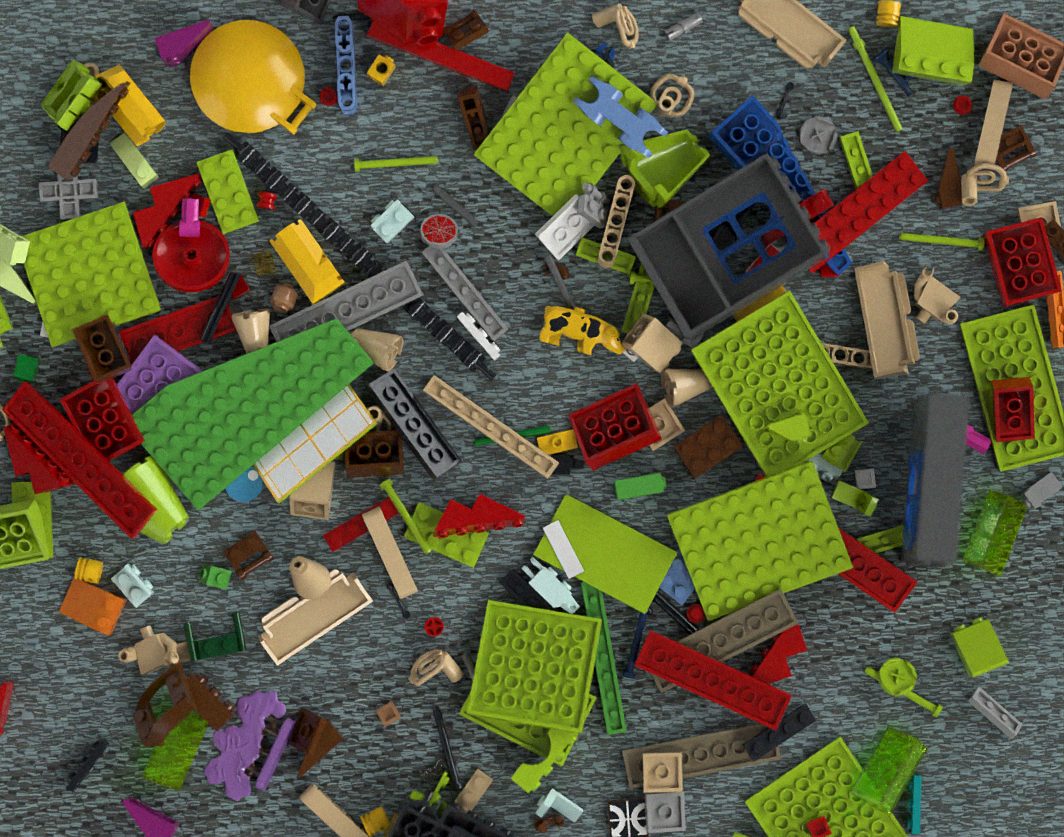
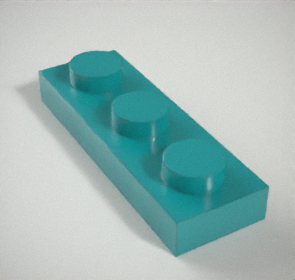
[907,774,922,834]

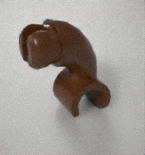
[541,263,570,280]
[534,814,565,833]

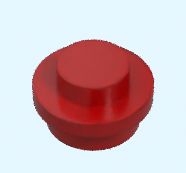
[319,87,338,106]
[953,95,972,115]
[687,604,706,624]

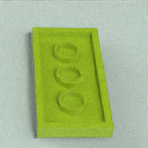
[196,149,259,234]
[11,482,54,558]
[404,502,489,568]

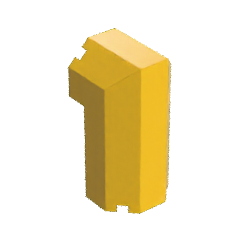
[90,64,167,147]
[270,219,346,305]

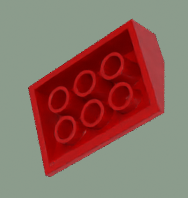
[983,217,1062,308]
[60,378,145,462]
[568,383,662,471]

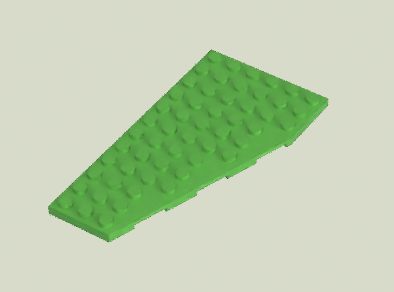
[132,318,375,511]

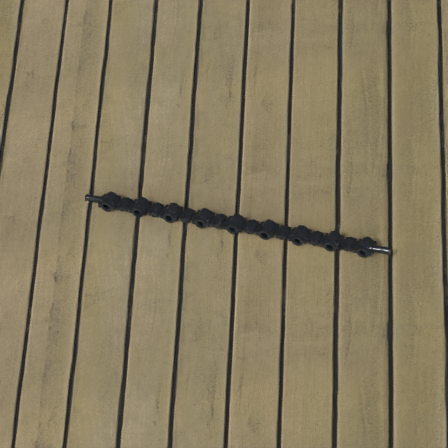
[223,133,496,381]

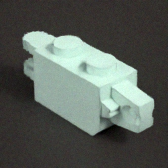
[521,557,580,614]

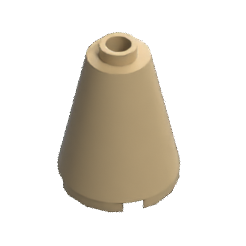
[231,308,270,354]
[350,328,403,372]
[661,369,713,407]
[289,556,331,600]

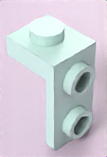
[535,788,583,822]

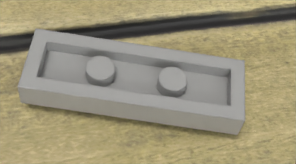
[968,687,1023,739]

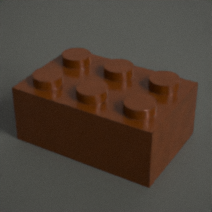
[673,415,743,479]
[187,672,237,731]

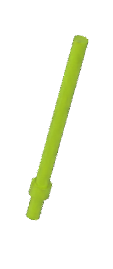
[848,26,903,132]

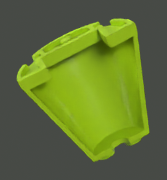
[620,129,710,208]
[102,456,189,544]

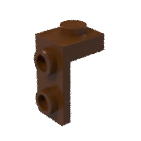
[1045,220,1064,265]

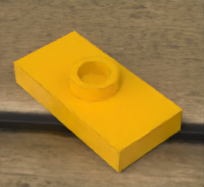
[537,429,578,455]

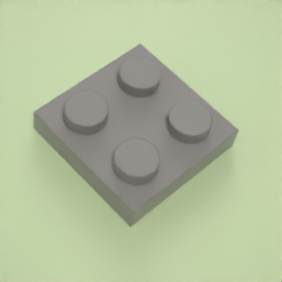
[645,792,686,833]

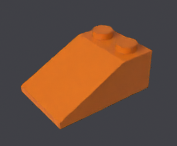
[59,577,127,636]

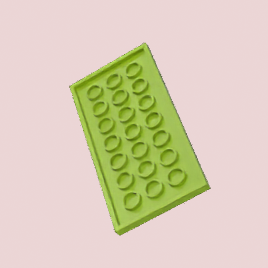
[959,305,1064,472]

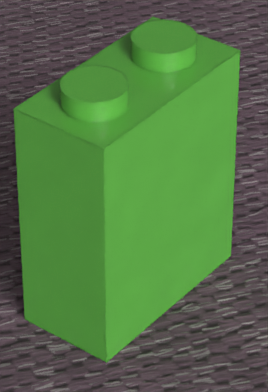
[614,473,667,501]

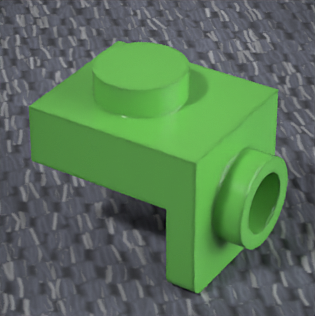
[199,563,232,590]

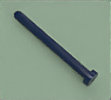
[622,608,649,679]

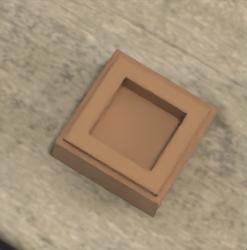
[375,701,401,727]

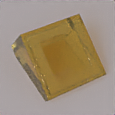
[254,251,276,277]

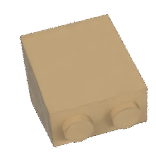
[621,313,683,373]
[290,462,335,520]

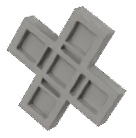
[39,174,98,220]

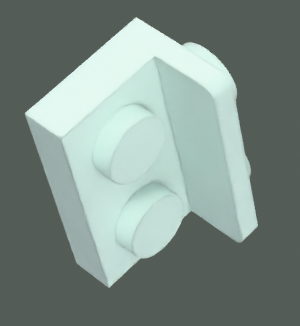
[371,199,415,244]
[111,564,154,608]

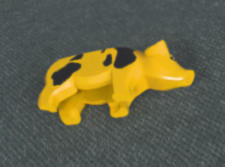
[539,306,627,355]

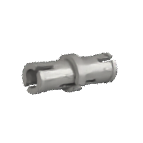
[664,12,703,41]

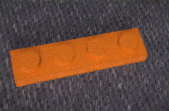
[1046,271,1064,348]

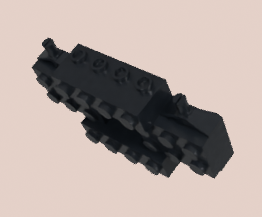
[383,789,513,837]

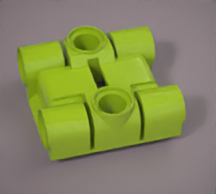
[41,60,102,131]

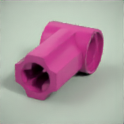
[179,198,200,237]
[966,425,992,454]

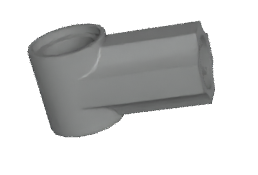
[666,318,705,349]

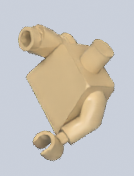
[914,265,960,325]
[118,626,180,675]

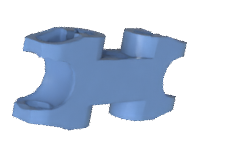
[335,16,357,115]
[573,76,668,158]

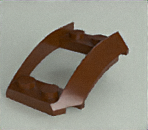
[133,661,197,747]

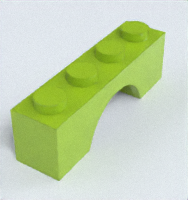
[510,729,578,793]

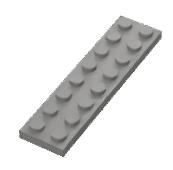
[269,260,423,342]

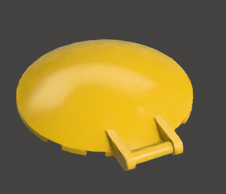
[190,20,317,135]

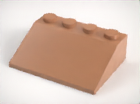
[978,13,1064,100]

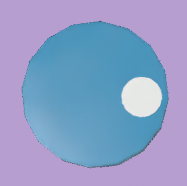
[225,466,263,502]

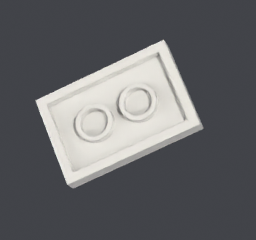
[535,194,594,261]

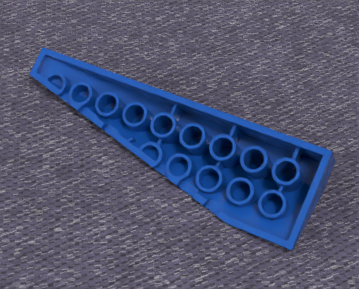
[707,95,852,276]

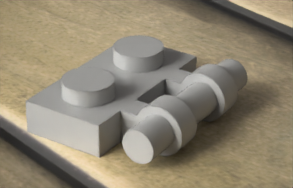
[577,182,610,229]

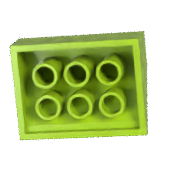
[892,16,974,85]
[0,499,50,569]

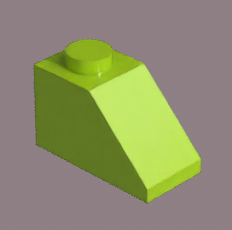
[765,413,811,444]

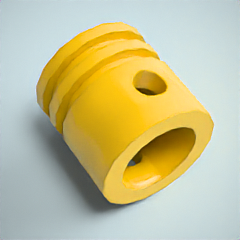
[876,0,901,28]
[75,557,103,584]
[360,806,390,837]

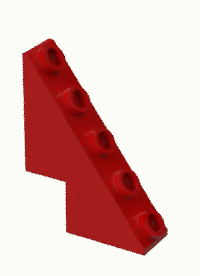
[133,173,203,249]
[3,423,74,494]
[433,494,526,539]
[750,615,807,684]

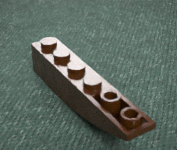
[48,81,131,180]

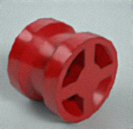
[256,191,277,210]
[425,617,444,636]

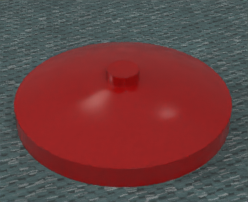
[153,221,230,293]

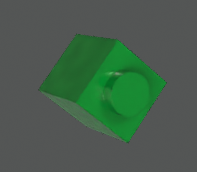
[13,354,40,383]

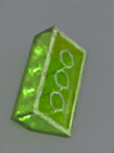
[962,490,1027,577]
[142,705,209,791]
[851,727,927,815]

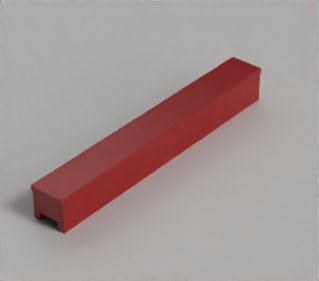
[366,20,515,93]

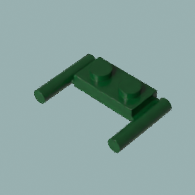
[183,613,247,662]

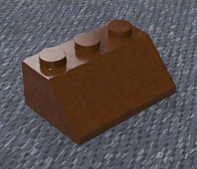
[72,314,132,383]
[345,430,404,478]

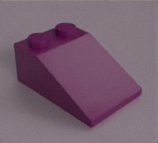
[155,20,214,67]
[122,796,180,837]

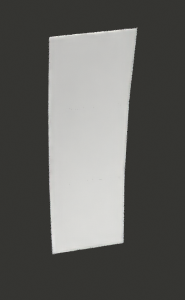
[543,520,584,579]

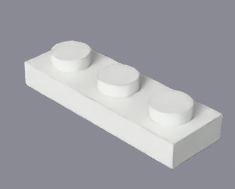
[457,312,500,361]

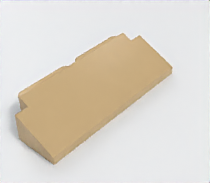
[738,0,847,69]
[854,261,920,379]
[258,569,373,666]

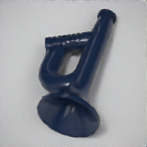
[871,47,914,96]

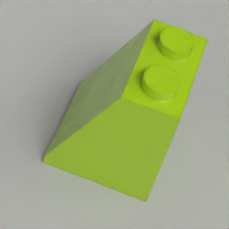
[950,617,1009,677]

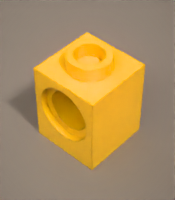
[366,54,396,86]

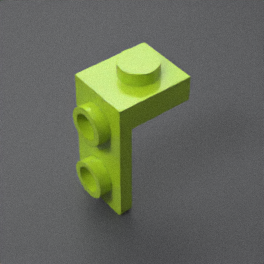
[831,480,879,517]
[409,771,450,807]

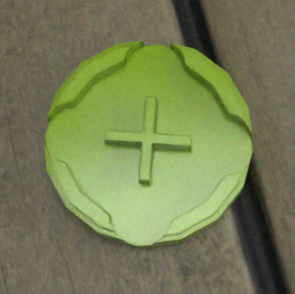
[878,658,917,697]

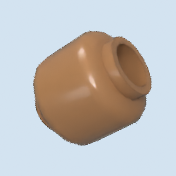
[270,283,298,313]

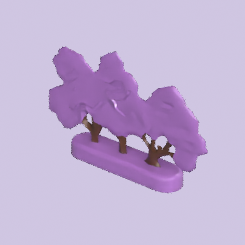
[204,691,296,801]

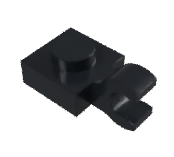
[551,455,584,475]

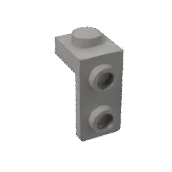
[1020,472,1062,509]

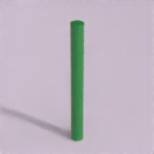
[474,425,551,446]

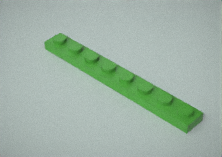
[581,582,627,735]

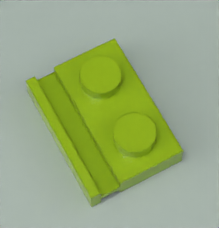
[821,434,862,472]

